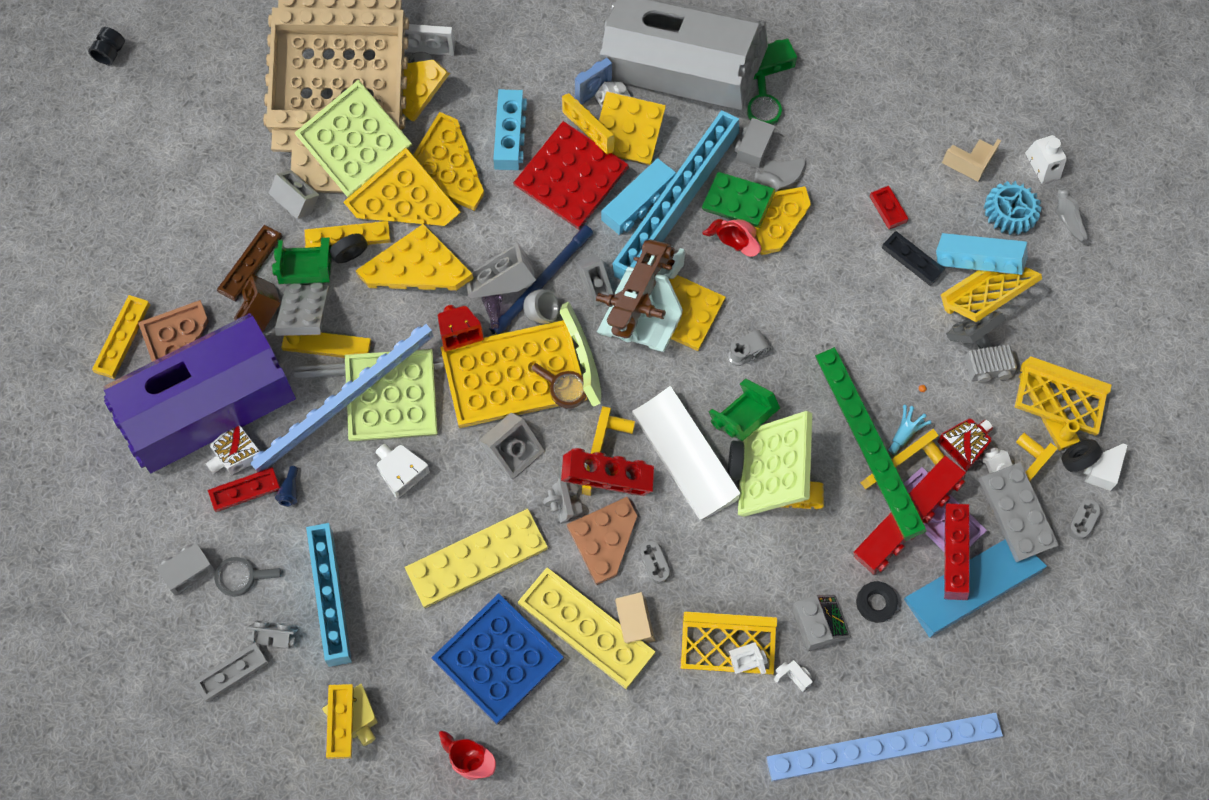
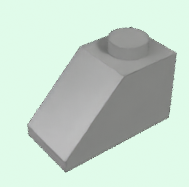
[575,254,613,306]

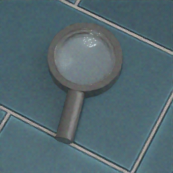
[214,557,281,597]

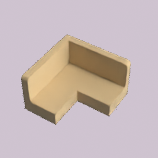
[942,139,1001,182]

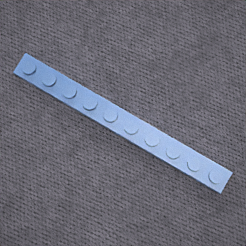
[250,324,434,472]
[766,713,1003,781]

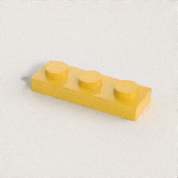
[326,684,354,759]

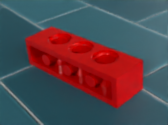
[561,448,654,496]
[944,503,969,600]

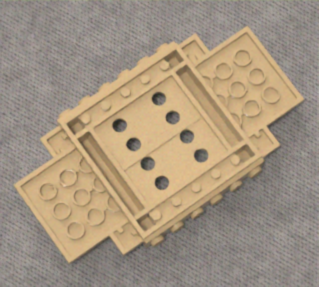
[263,0,409,193]

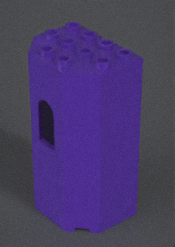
[103,313,296,474]

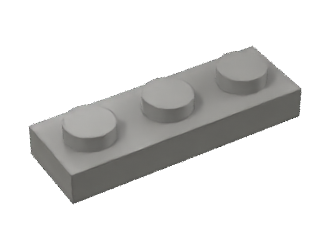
[193,642,269,702]

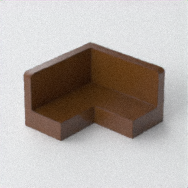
[234,274,281,333]

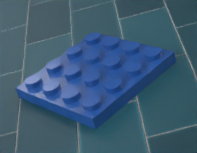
[431,593,564,725]

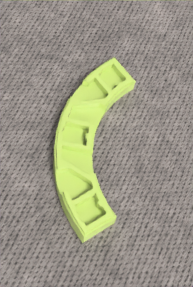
[560,302,601,406]

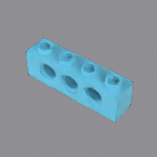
[493,89,527,170]

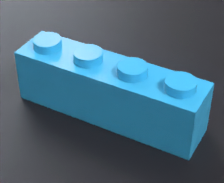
[601,158,676,235]
[936,233,1028,275]

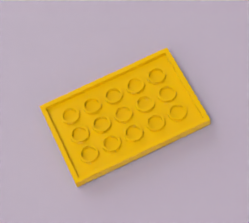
[440,320,587,428]

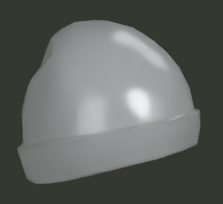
[523,289,559,324]

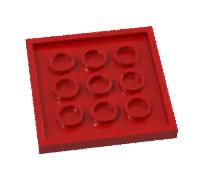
[513,121,629,230]

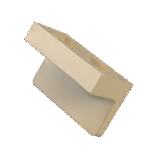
[615,592,655,644]

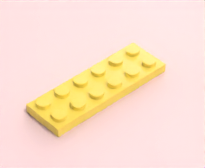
[405,509,548,609]
[518,568,655,690]

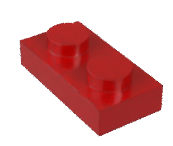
[869,185,909,230]

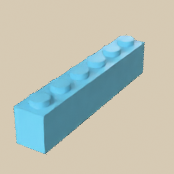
[306,523,352,667]

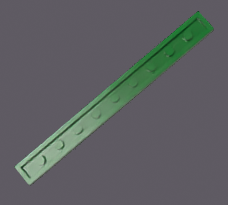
[815,347,926,541]

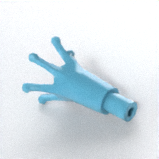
[888,405,932,455]

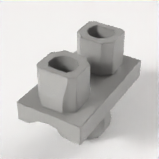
[543,477,582,523]

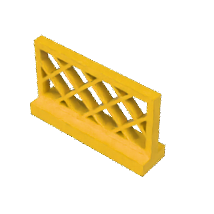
[940,267,1042,322]
[1014,356,1112,436]
[681,612,777,675]

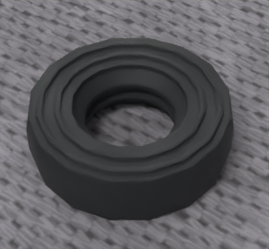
[330,233,368,264]
[1061,439,1102,472]
[728,441,744,481]
[856,581,898,623]

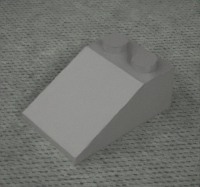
[466,243,536,298]

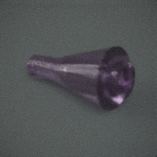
[482,294,503,329]

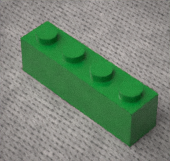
[754,38,797,79]

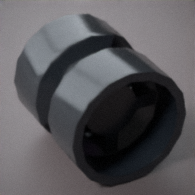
[88,27,125,66]

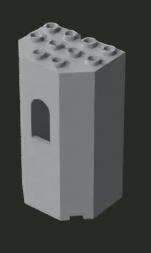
[600,0,768,110]

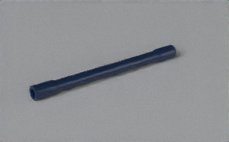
[489,225,593,335]

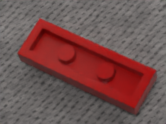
[208,467,280,512]

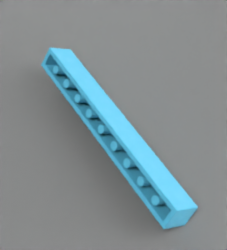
[612,110,739,280]

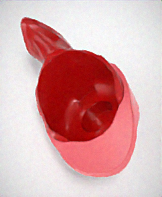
[702,219,761,257]
[439,731,496,780]

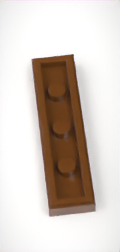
[217,225,283,302]

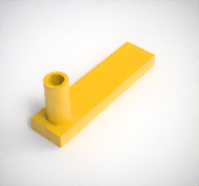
[281,332,371,358]
[1019,373,1080,451]
[582,406,635,496]
[860,428,944,489]
[1016,433,1058,482]

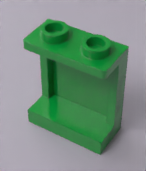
[272,237,332,284]
[708,378,780,441]

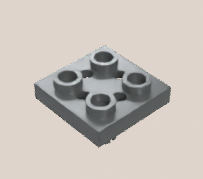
[946,310,1006,349]

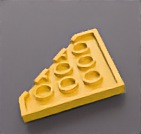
[413,112,484,211]
[343,148,461,226]
[355,224,474,290]

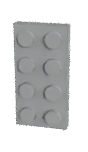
[275,283,329,336]
[978,462,1058,562]

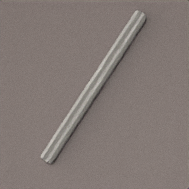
[293,356,445,378]

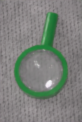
[747,75,782,125]

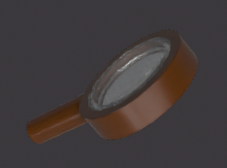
[531,363,587,408]

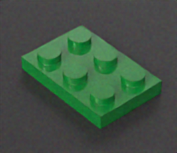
[702,172,775,228]

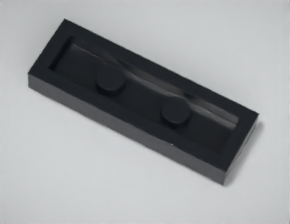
[881,231,945,286]

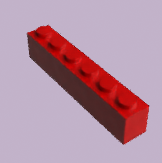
[853,455,966,575]

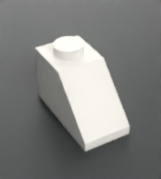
[1083,444,1127,491]

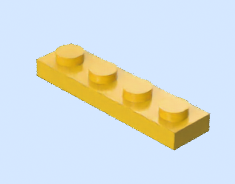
[562,93,615,154]
[304,221,391,248]
[92,295,150,379]

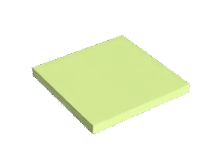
[295,80,412,197]
[345,349,438,441]
[738,411,812,517]

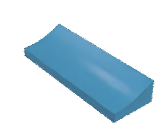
[904,539,1047,638]

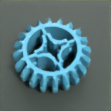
[984,181,1042,236]

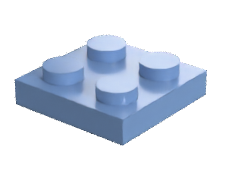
[575,58,612,105]

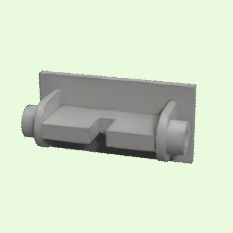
[247,621,298,648]

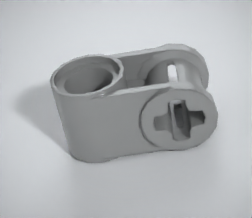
[728,330,771,366]

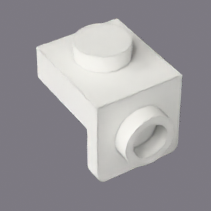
[595,82,631,108]
[979,448,1012,474]
[729,642,768,675]
[774,660,813,692]

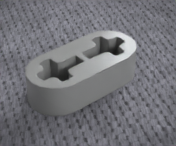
[1068,500,1100,540]
[640,541,669,584]

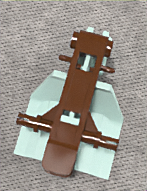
[596,239,686,352]

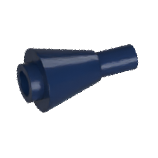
[275,466,298,507]

